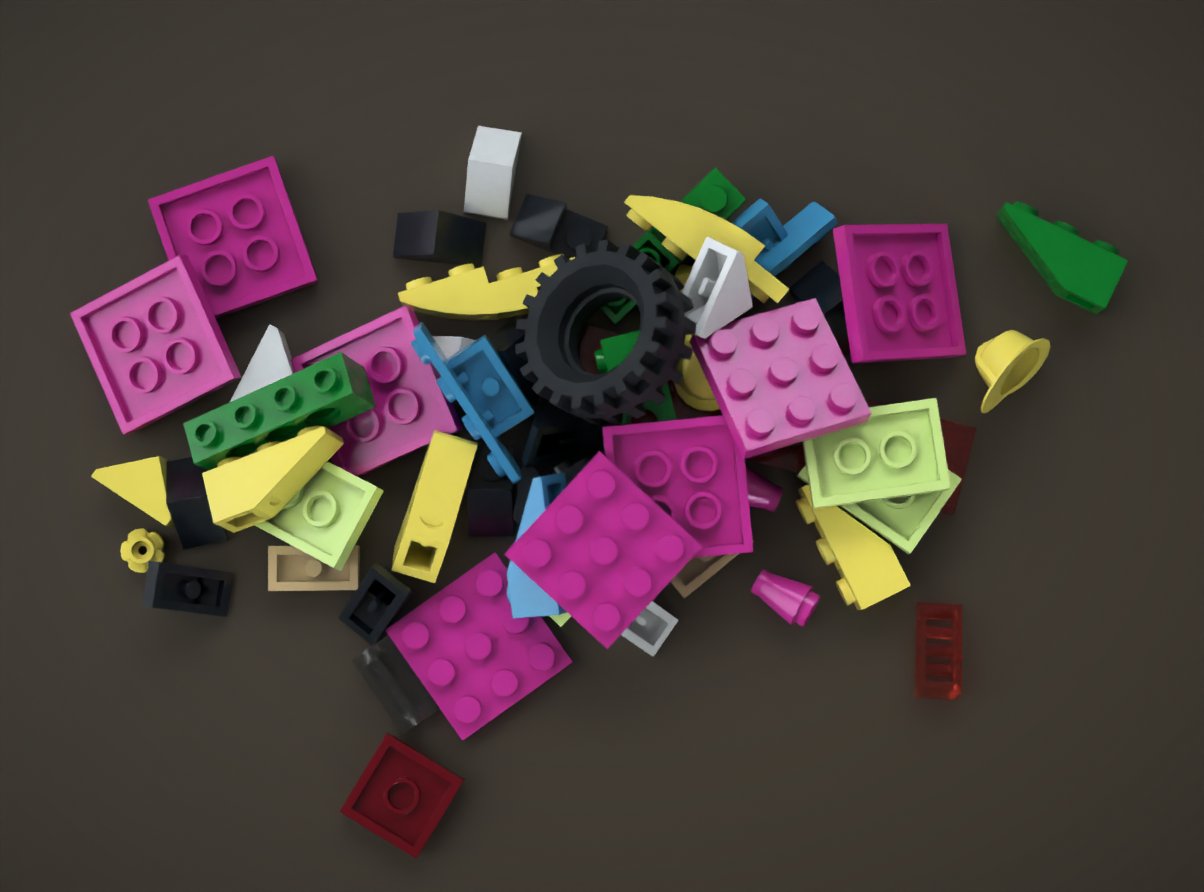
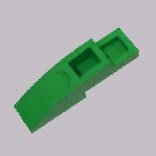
[600,167,747,324]

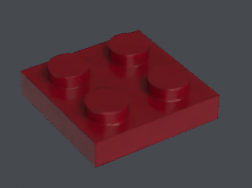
[339,733,465,859]

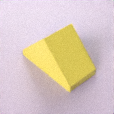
[91,456,175,528]

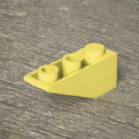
[202,426,344,533]
[391,430,478,583]
[795,485,911,610]

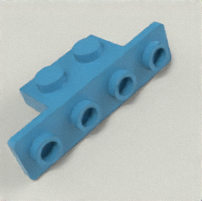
[696,198,838,298]
[411,322,535,484]

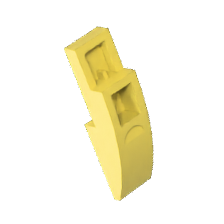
[624,195,789,303]
[398,254,575,321]

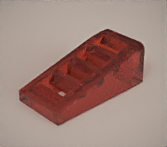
[914,602,962,699]

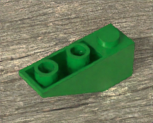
[996,201,1128,314]

